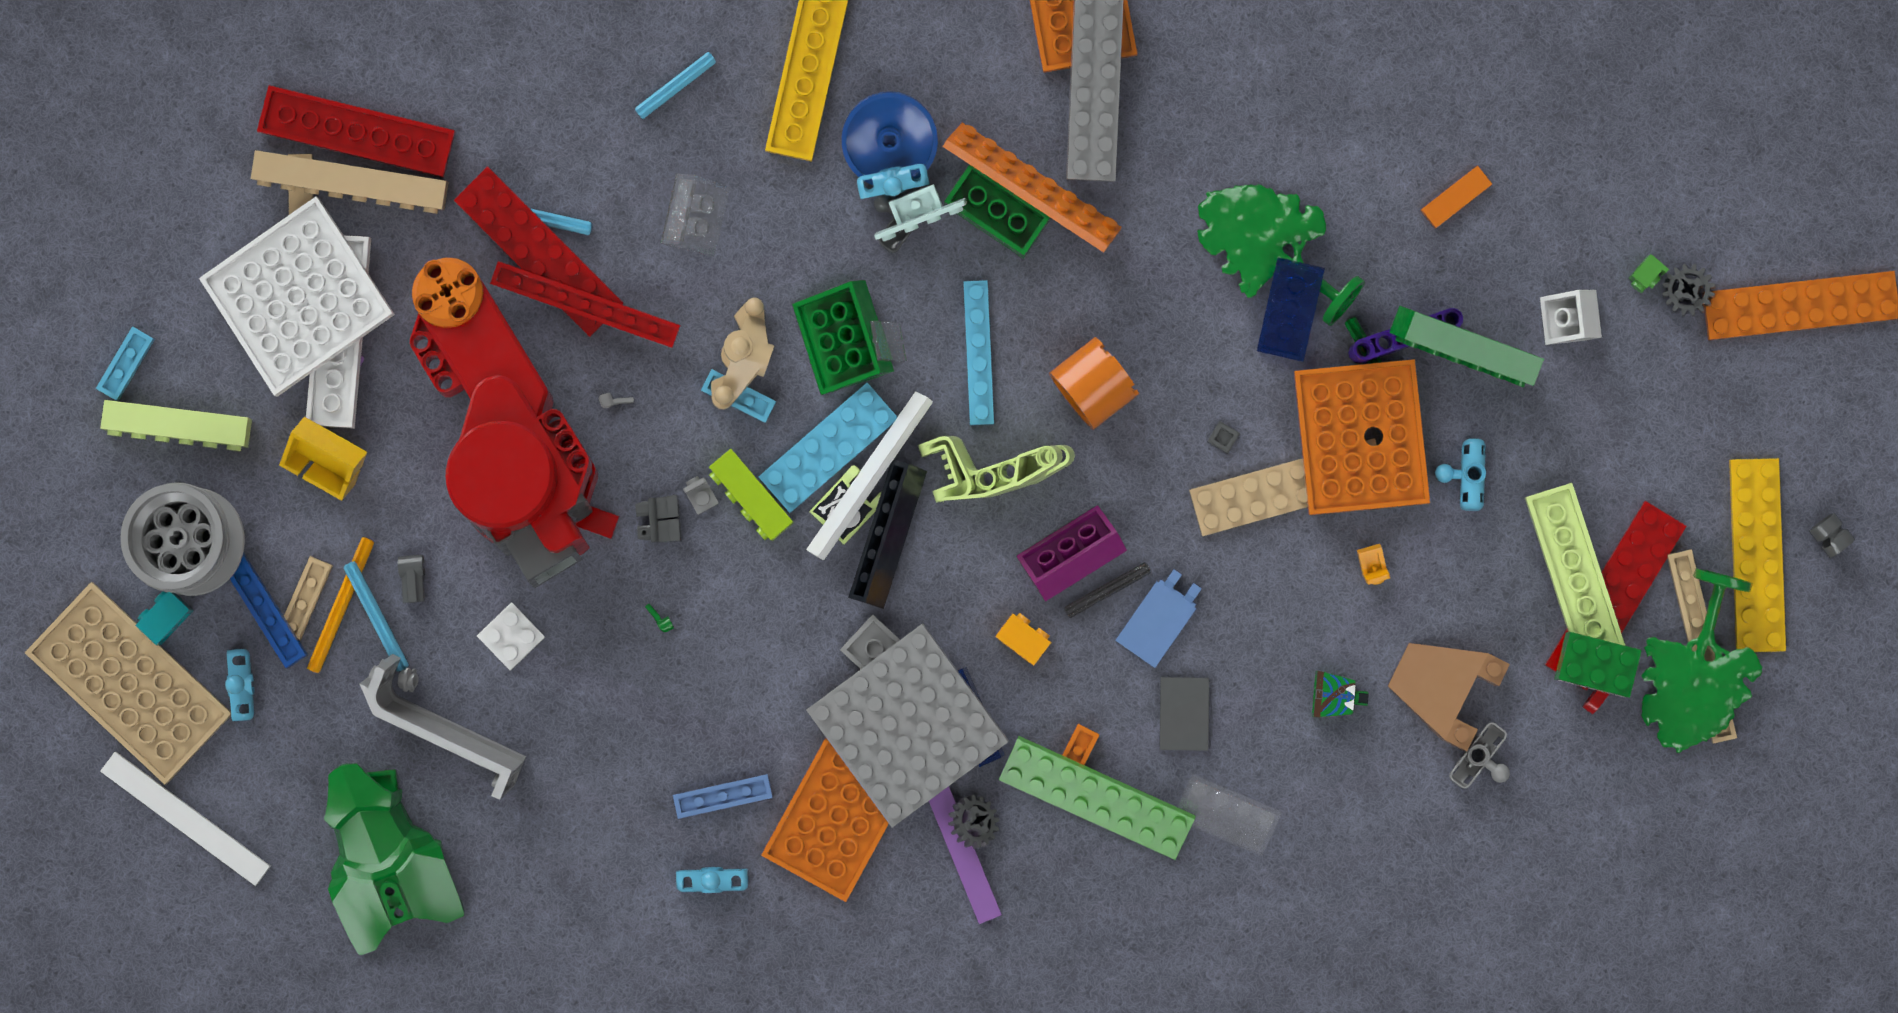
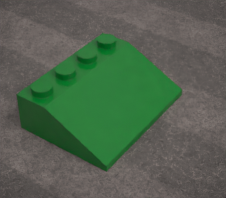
[792,280,894,395]

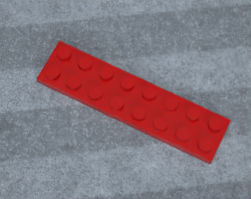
[257,85,456,178]
[454,166,624,337]
[1545,501,1687,690]

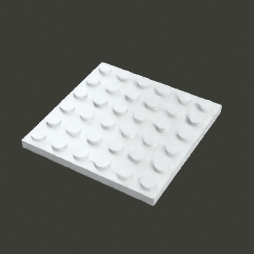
[199,196,395,397]

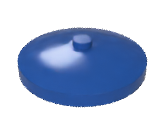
[842,92,938,186]

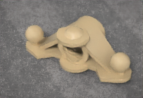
[711,298,774,409]

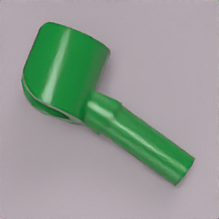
[645,603,674,632]

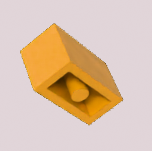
[995,613,1051,666]

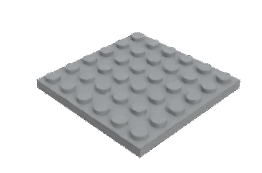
[806,624,1009,828]

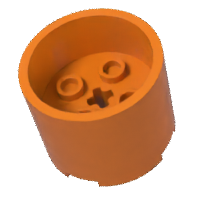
[1049,337,1139,430]

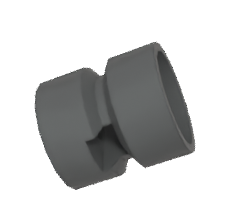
[1809,512,1855,558]

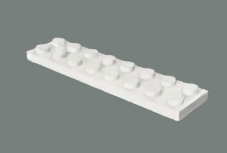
[306,236,372,429]

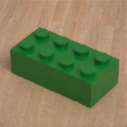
[944,165,1051,259]

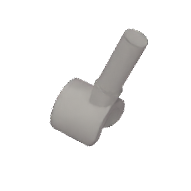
[599,393,634,408]

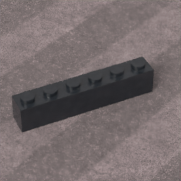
[848,460,927,609]

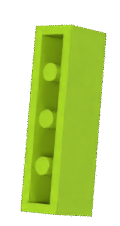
[709,449,794,541]

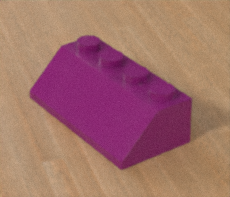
[1016,505,1127,602]

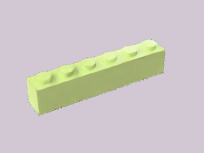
[100,400,252,451]

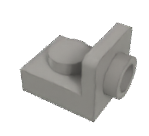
[683,476,719,515]

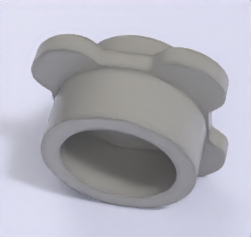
[398,668,419,692]

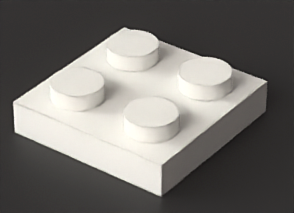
[477,602,545,671]

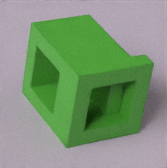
[1629,254,1669,293]

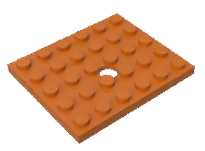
[1294,359,1430,515]

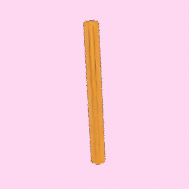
[307,537,374,673]

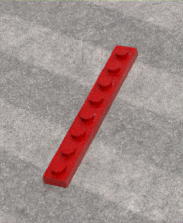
[490,261,681,348]

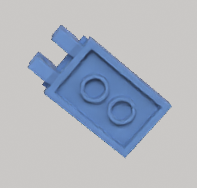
[1115,569,1202,668]

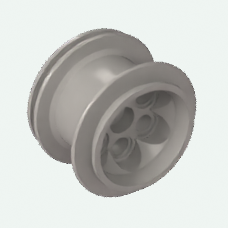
[120,483,245,596]

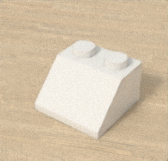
[1540,290,1602,345]

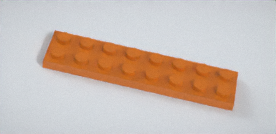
[943,122,1122,253]
[1702,271,1898,340]

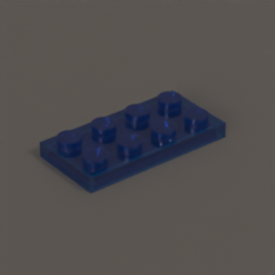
[1257,257,1325,362]

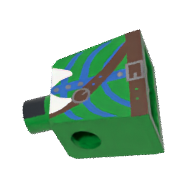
[1312,671,1369,717]

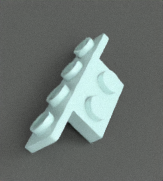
[874,184,967,241]

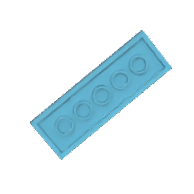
[759,382,897,513]

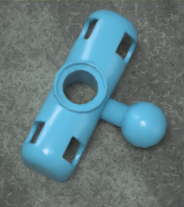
[857,164,930,199]
[1435,438,1486,511]
[225,649,254,721]
[676,867,748,893]

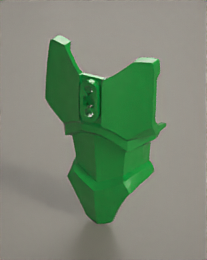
[324,763,465,955]

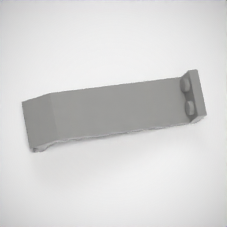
[359,654,526,800]

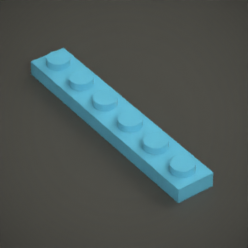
[964,280,994,426]

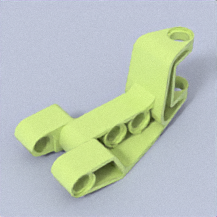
[918,436,1075,503]

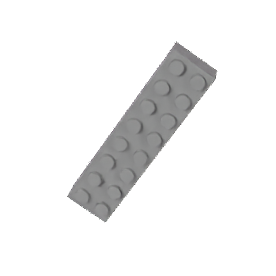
[1066,0,1123,182]

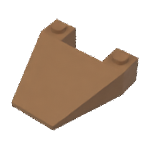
[1388,643,1510,751]

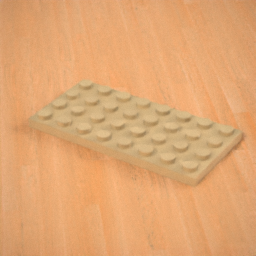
[25,582,231,785]

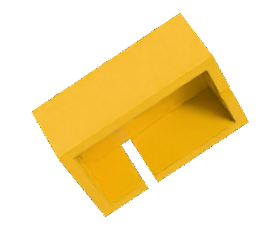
[279,417,367,501]

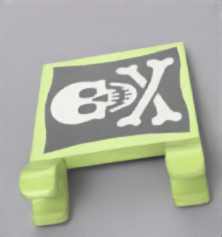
[809,465,881,544]

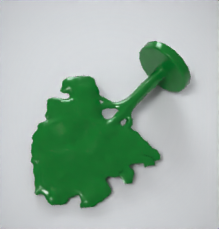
[1197,184,1365,326]
[1641,568,1762,753]

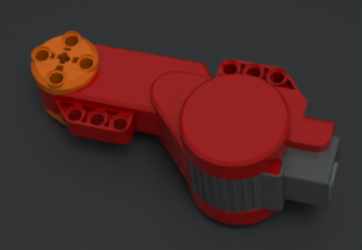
[410,258,598,588]

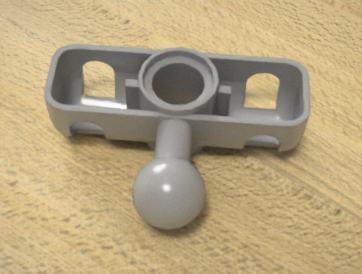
[1449,723,1510,788]

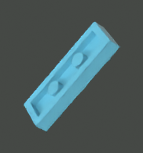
[96,326,155,401]
[701,369,776,423]

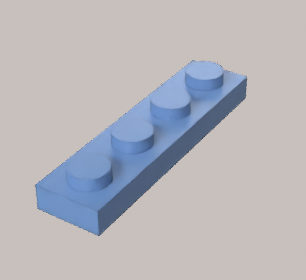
[673,774,773,819]

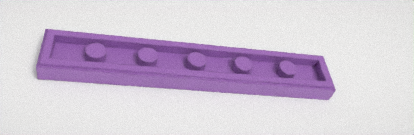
[929,786,1001,924]

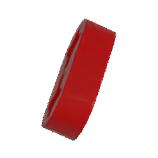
[1582,690,1609,714]

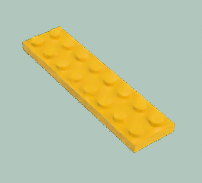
[765,0,849,162]
[1729,458,1786,652]

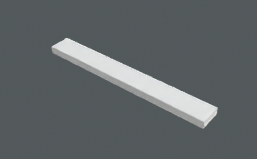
[806,392,933,560]
[100,752,271,886]

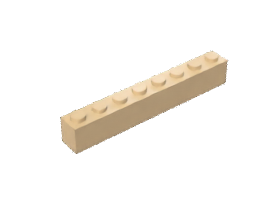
[251,150,449,214]

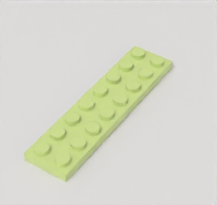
[1525,483,1625,646]

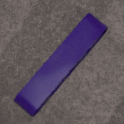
[1348,308,1463,364]

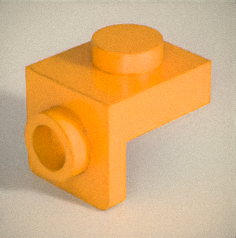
[1357,544,1390,585]

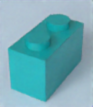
[135,591,194,645]

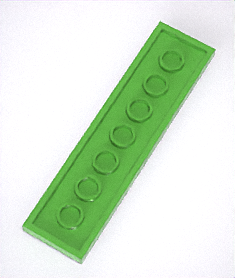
[999,736,1196,860]

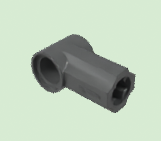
[398,554,425,603]

